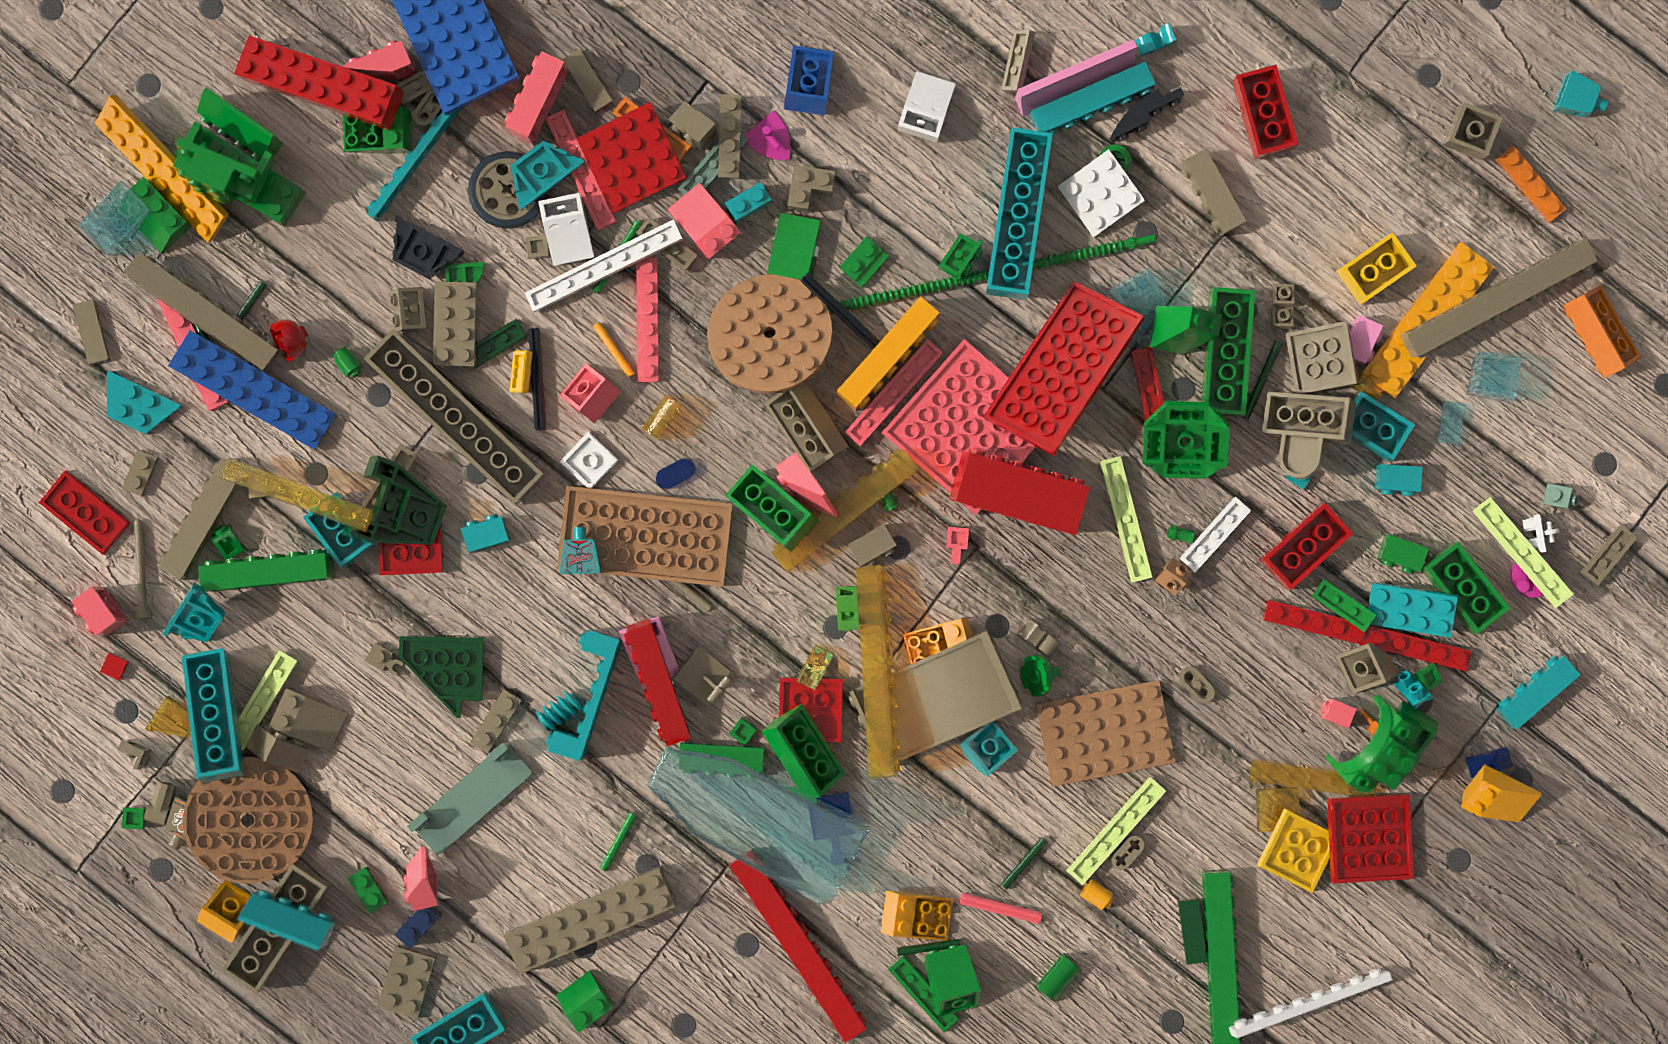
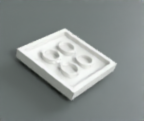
[1058,149,1145,237]

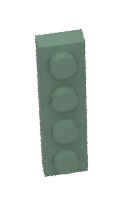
[678,134,748,195]

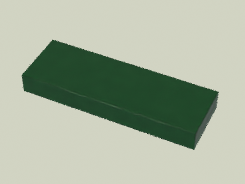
[473,319,528,369]
[1177,898,1208,965]

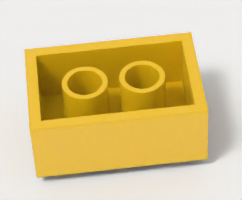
[1336,232,1416,305]

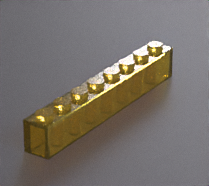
[771,449,920,572]

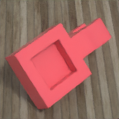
[946,527,969,564]

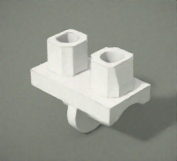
[1523,514,1560,553]

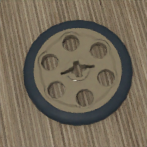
[468,151,547,229]

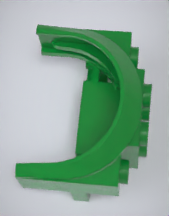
[173,121,276,205]
[1325,694,1423,794]

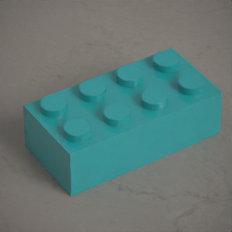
[410,990,508,1044]

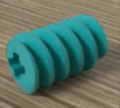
[536,690,584,732]

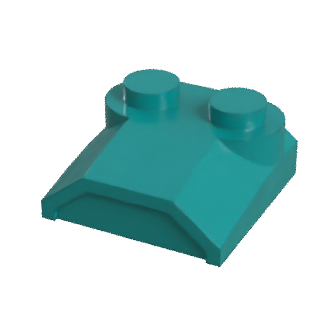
[960,721,1019,777]

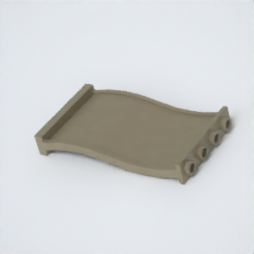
[849,629,1024,769]

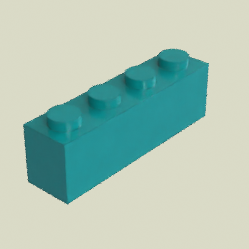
[1495,655,1581,730]

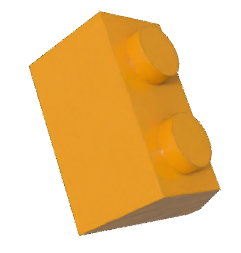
[197,880,251,943]

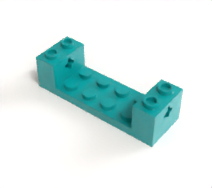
[546,630,622,761]

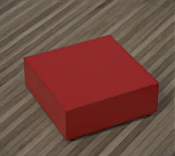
[100,653,129,680]

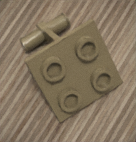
[672,646,732,704]

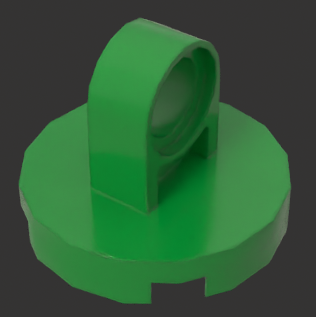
[1020,655,1061,697]

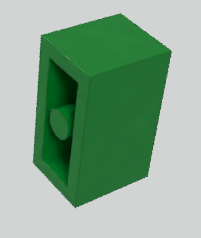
[1377,534,1429,575]

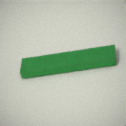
[888,955,960,1033]

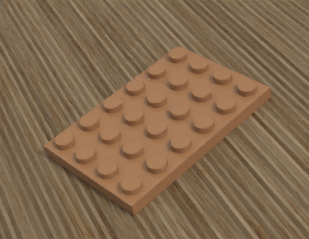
[1035,680,1176,787]

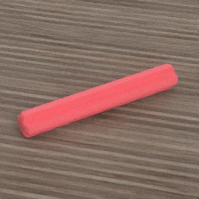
[960,893,1042,924]

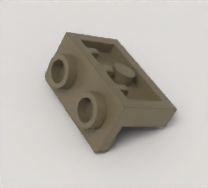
[390,287,426,332]

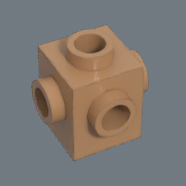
[1155,557,1193,595]

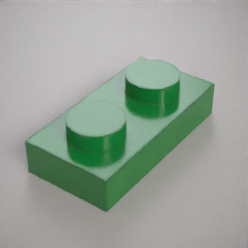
[347,867,388,914]

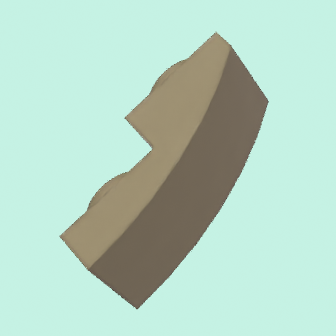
[1271,284,1295,329]

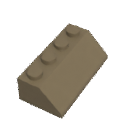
[764,382,849,472]

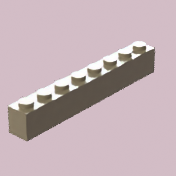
[124,253,279,373]

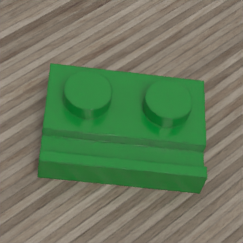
[839,236,889,288]

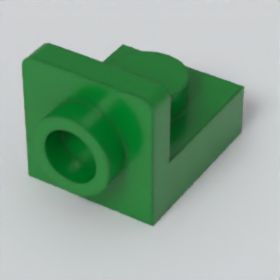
[212,524,244,560]

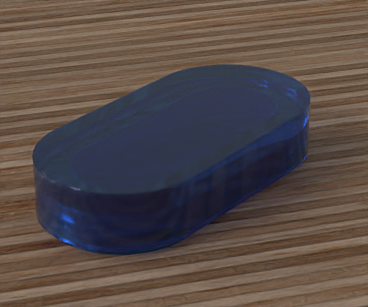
[656,458,695,489]

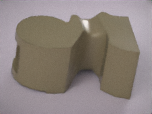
[1018,619,1060,657]

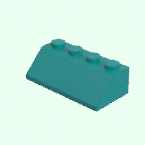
[238,889,336,951]

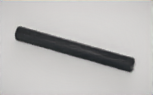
[801,273,880,350]
[528,328,546,431]

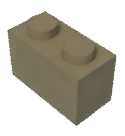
[848,524,897,568]

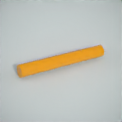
[593,322,635,378]

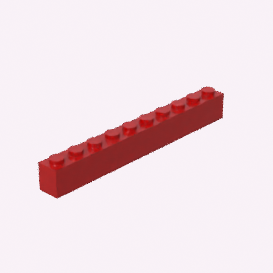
[729,850,867,1043]

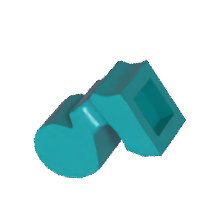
[1134,22,1176,57]

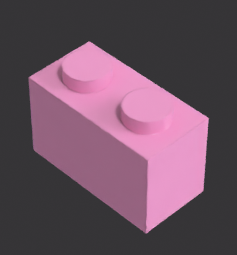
[1350,315,1383,366]

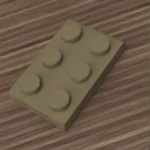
[377,945,437,1019]

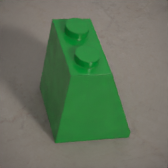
[1150,306,1222,355]
[924,944,981,1017]

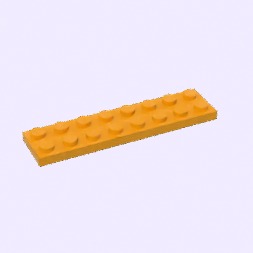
[95,94,229,243]
[1360,242,1494,399]

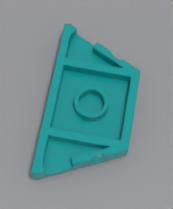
[510,141,585,211]
[107,371,182,435]
[162,582,226,642]

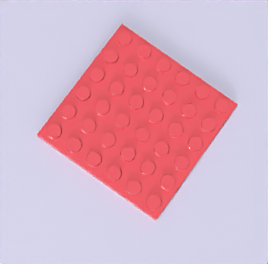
[882,339,1036,515]

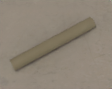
[670,581,713,612]

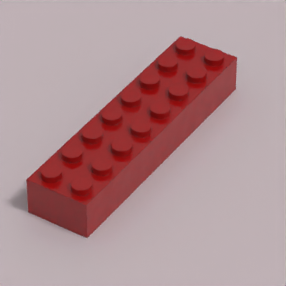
[234,35,404,131]

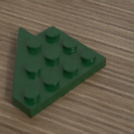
[399,636,484,718]

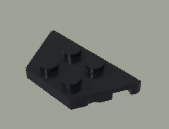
[392,215,465,280]

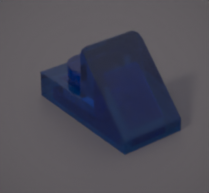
[1465,746,1513,778]

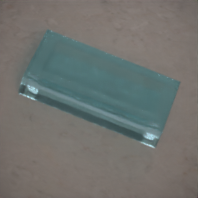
[1436,401,1466,446]

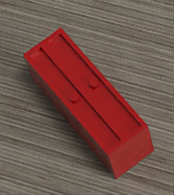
[949,448,1090,535]

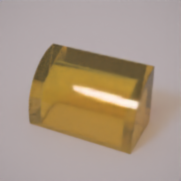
[641,395,682,440]

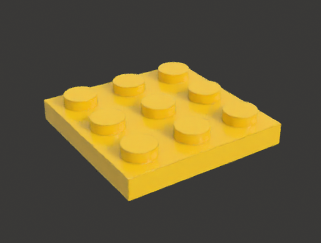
[1257,809,1330,893]

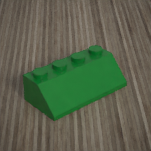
[197,87,283,161]
[761,704,845,800]

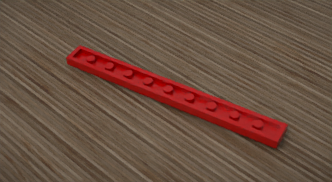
[1263,600,1472,672]

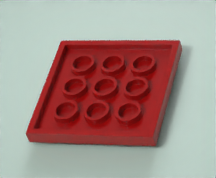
[576,102,687,214]
[1327,794,1414,884]

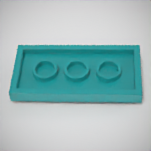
[1368,582,1458,638]

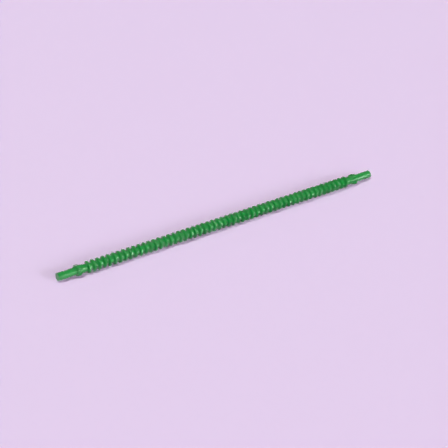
[827,234,1155,314]

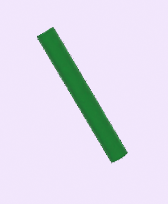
[600,812,637,872]

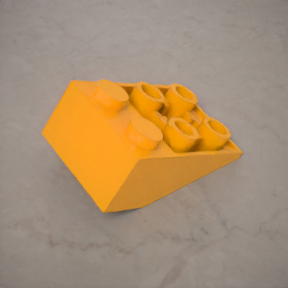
[903,616,973,664]
[881,890,953,941]

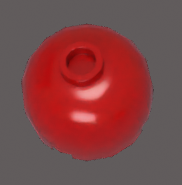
[269,319,308,362]

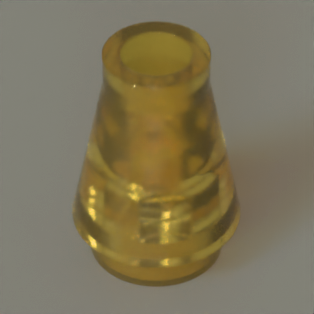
[1353,372,1382,401]

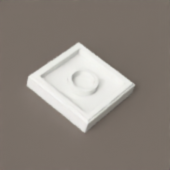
[560,431,619,489]

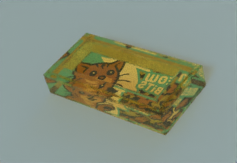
[796,644,834,690]

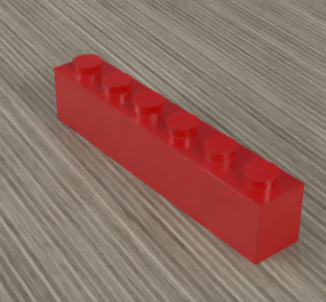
[624,618,691,746]

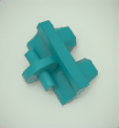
[1393,670,1433,709]

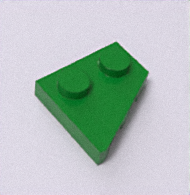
[445,262,486,283]

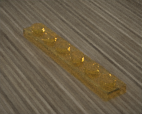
[1249,760,1376,797]

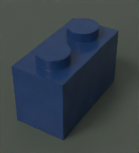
[395,906,443,949]

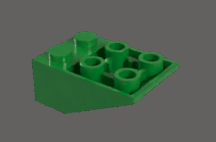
[343,106,412,154]

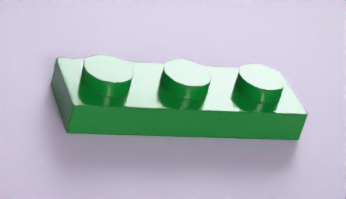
[1312,579,1377,632]

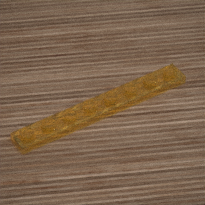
[220,458,374,532]

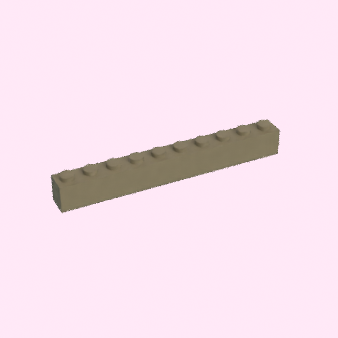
[1400,239,1597,359]

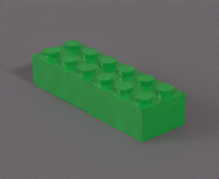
[174,126,306,227]
[1201,287,1255,418]
[198,549,336,592]

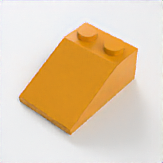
[1461,764,1541,822]

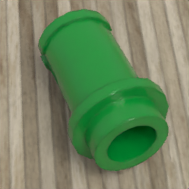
[876,484,899,512]
[1167,525,1195,544]

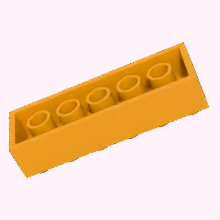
[837,296,939,411]

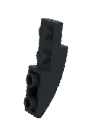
[1109,87,1185,142]

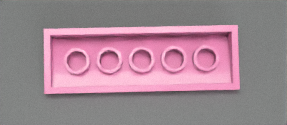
[1015,39,1137,117]

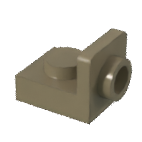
[118,740,151,770]

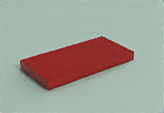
[38,470,131,555]

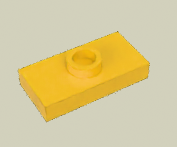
[510,351,532,393]

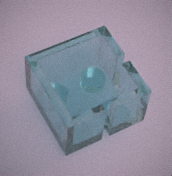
[1467,351,1522,402]

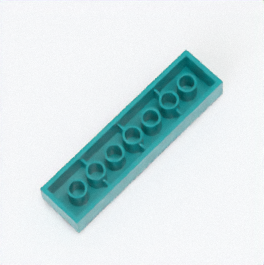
[986,127,1053,300]

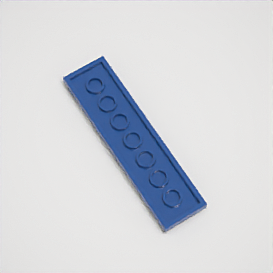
[168,330,337,450]

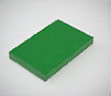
[767,213,822,280]

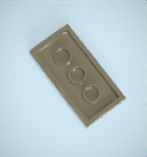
[433,282,478,367]

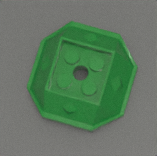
[1143,401,1230,479]

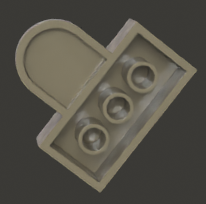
[1262,392,1356,479]

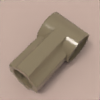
[144,781,176,826]

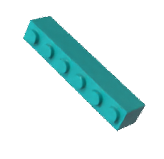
[1029,62,1155,136]

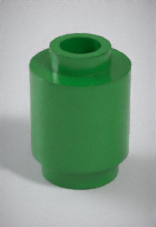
[333,346,363,378]

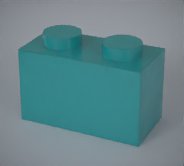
[725,182,772,225]
[1375,464,1422,497]
[461,514,511,553]

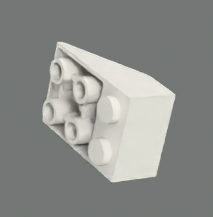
[898,71,956,143]
[538,193,594,266]

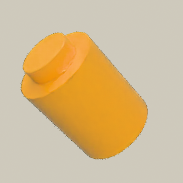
[1080,879,1114,910]

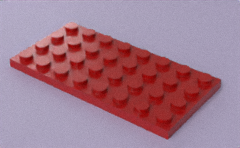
[983,281,1145,457]

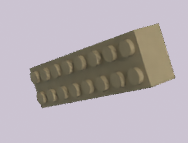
[503,866,677,974]

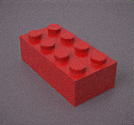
[1232,64,1299,160]
[1259,502,1353,590]

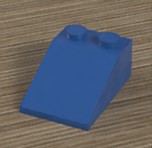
[784,45,834,116]

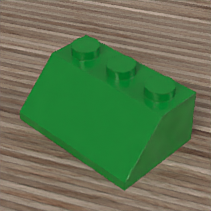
[119,176,192,254]

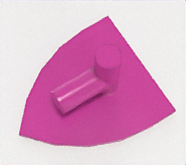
[744,111,791,160]

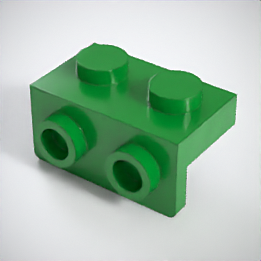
[938,233,983,281]

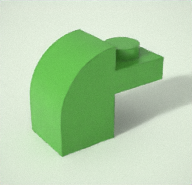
[836,586,859,631]

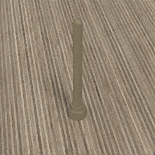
[134,519,152,619]

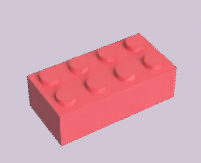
[504,51,569,145]

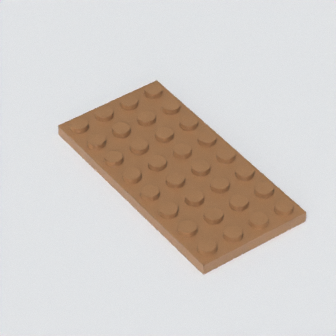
[557,486,733,587]

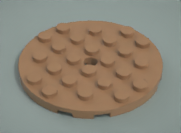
[707,274,833,394]
[183,756,313,884]

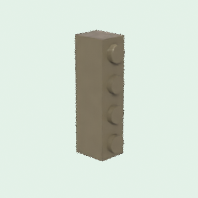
[1181,149,1246,236]

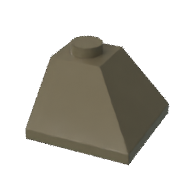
[1336,642,1398,694]

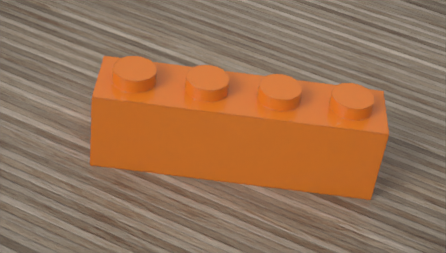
[1563,285,1641,378]

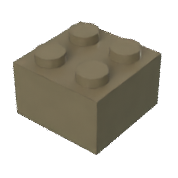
[1443,102,1503,161]

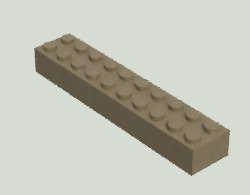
[364,329,546,505]

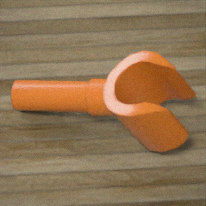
[1359,708,1379,736]

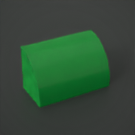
[1036,954,1082,1002]

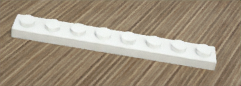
[525,220,683,312]
[1229,968,1392,1038]

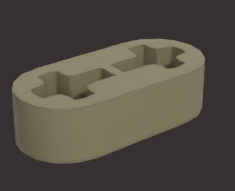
[1110,835,1144,870]

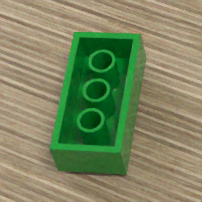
[725,464,818,552]
[1421,542,1511,634]

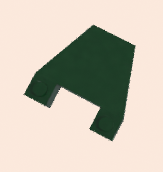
[342,455,447,545]

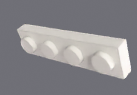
[1179,497,1251,573]

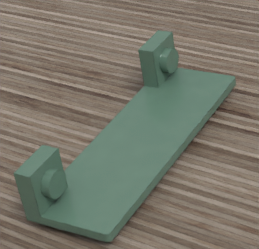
[407,741,532,855]

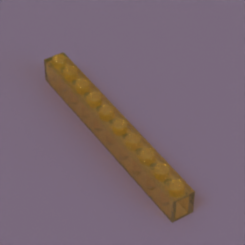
[856,565,901,779]

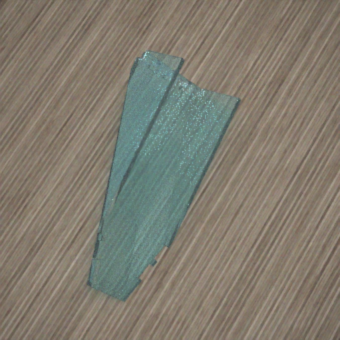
[647,748,870,906]

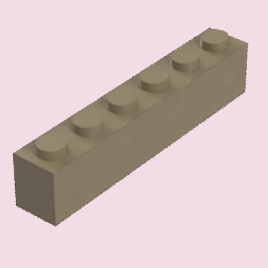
[158,458,248,580]

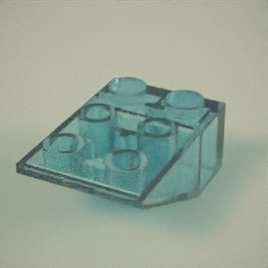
[79,180,151,256]
[1109,268,1167,345]

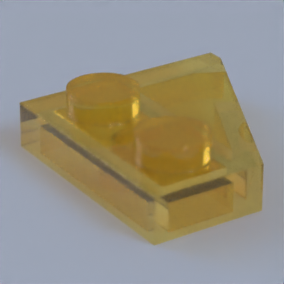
[145,696,191,738]

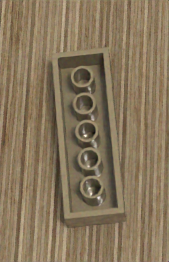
[221,861,332,994]

